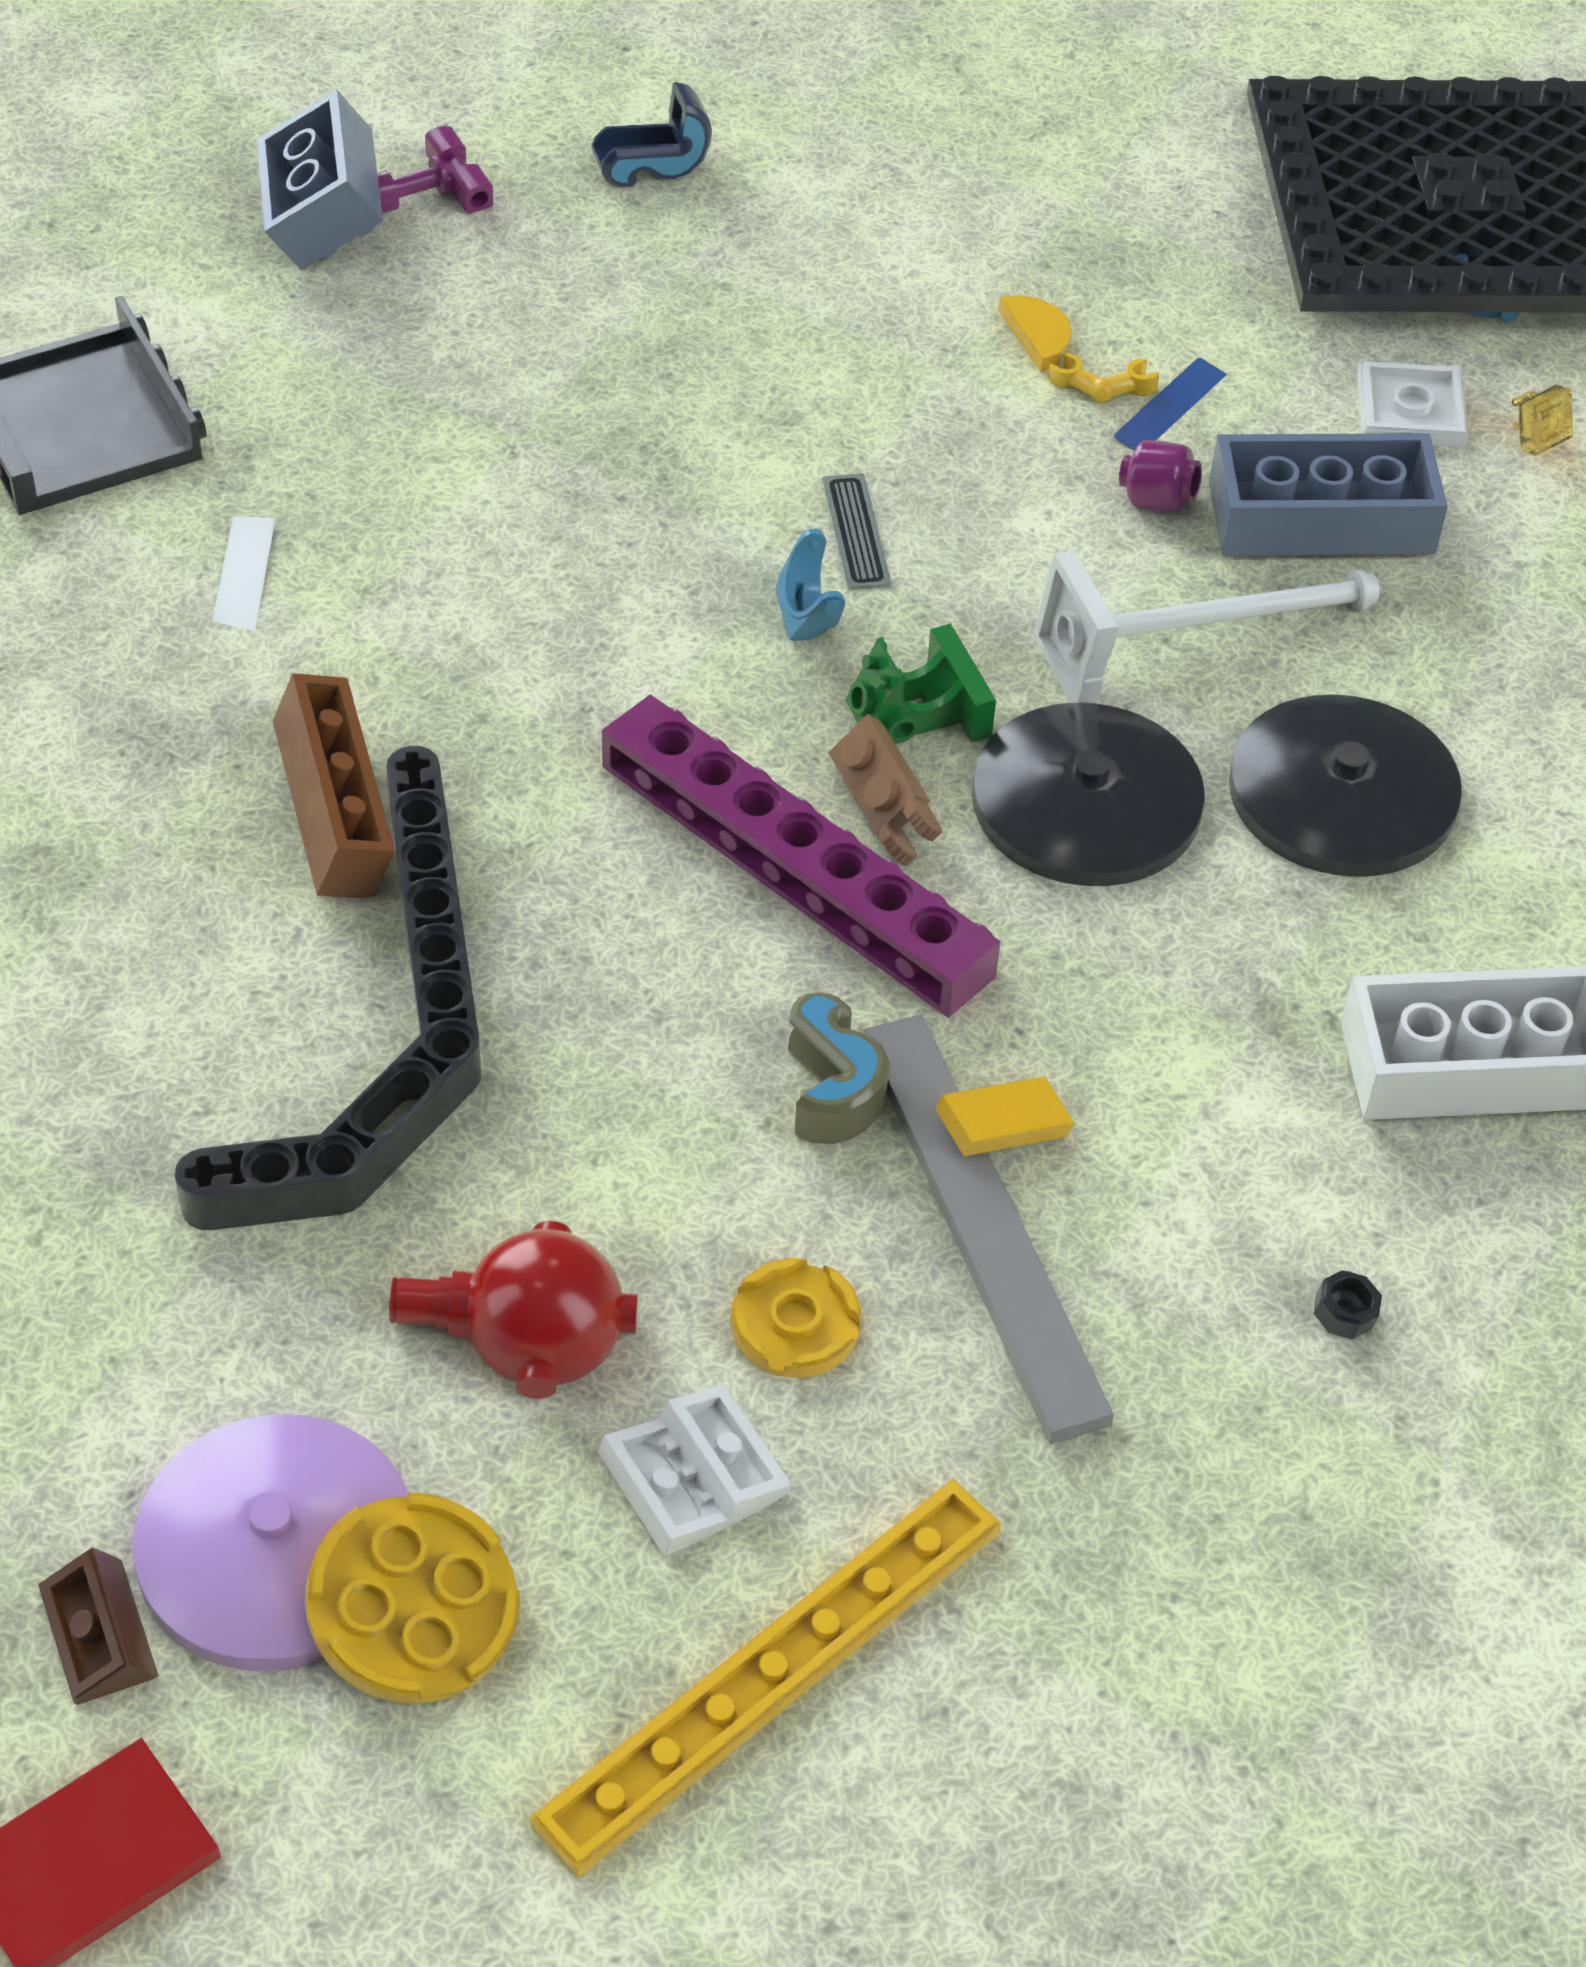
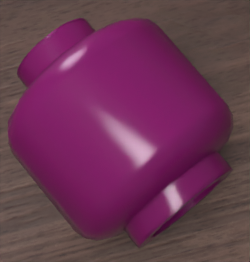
[1119,439,1202,513]

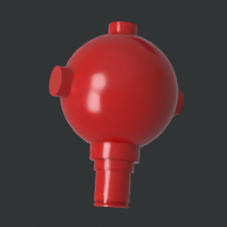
[389,1221,638,1399]

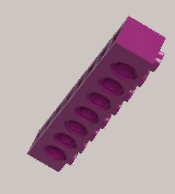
[602,694,1001,1018]

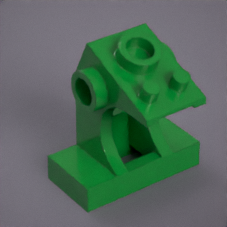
[845,623,996,743]

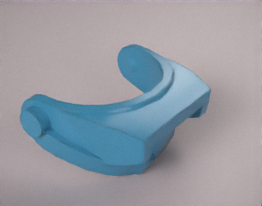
[776,529,845,641]

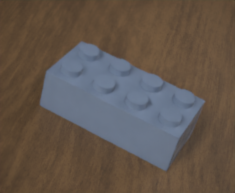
[1209,433,1448,556]

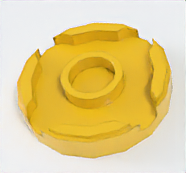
[730,1258,862,1378]

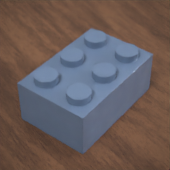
[256,89,383,271]

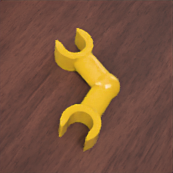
[1048,352,1159,403]

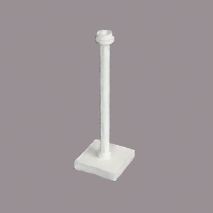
[1033,551,1380,703]

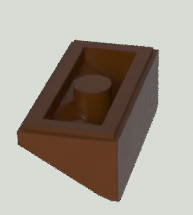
[38,1547,159,1705]

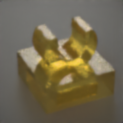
[1512,384,1573,456]

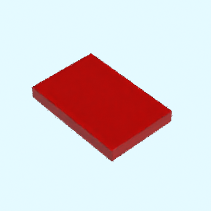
[0,1737,221,1967]

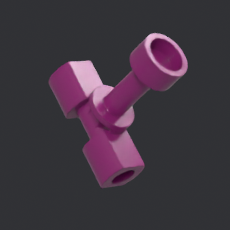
[378,126,493,214]

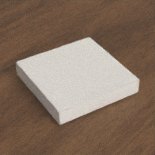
[1357,361,1469,447]

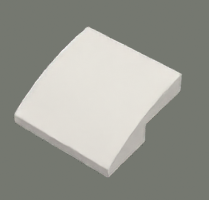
[598,1383,792,1556]

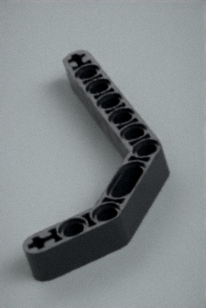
[174,745,481,1230]

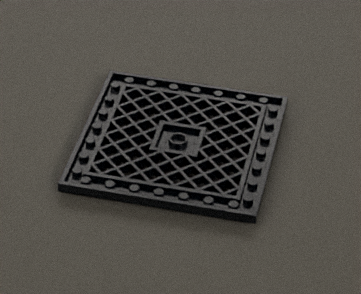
[1247,75,1586,313]

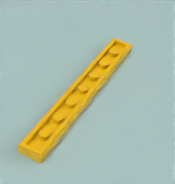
[530,1478,1001,1878]

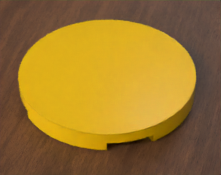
[305,1492,520,1704]

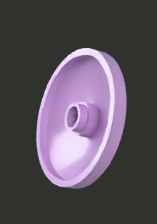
[133,1414,408,1671]

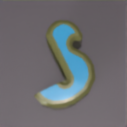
[788,992,890,1144]

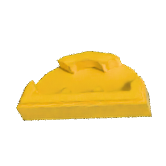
[998,295,1072,373]

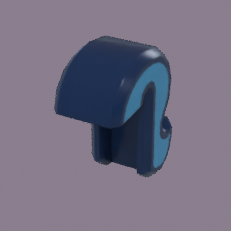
[592,82,712,187]

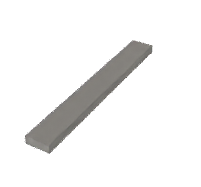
[864,1014,1114,1445]

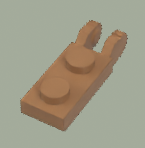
[828,714,942,866]

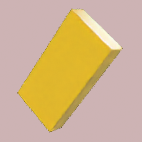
[935,1076,1075,1157]

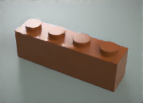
[273,673,395,898]

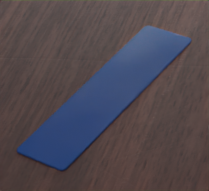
[1114,358,1227,450]

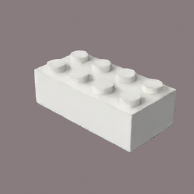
[1340,966,1586,1120]

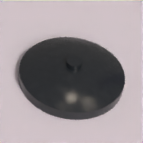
[1229,694,1462,877]
[972,703,1205,886]

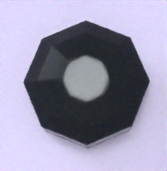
[1313,1270,1382,1339]

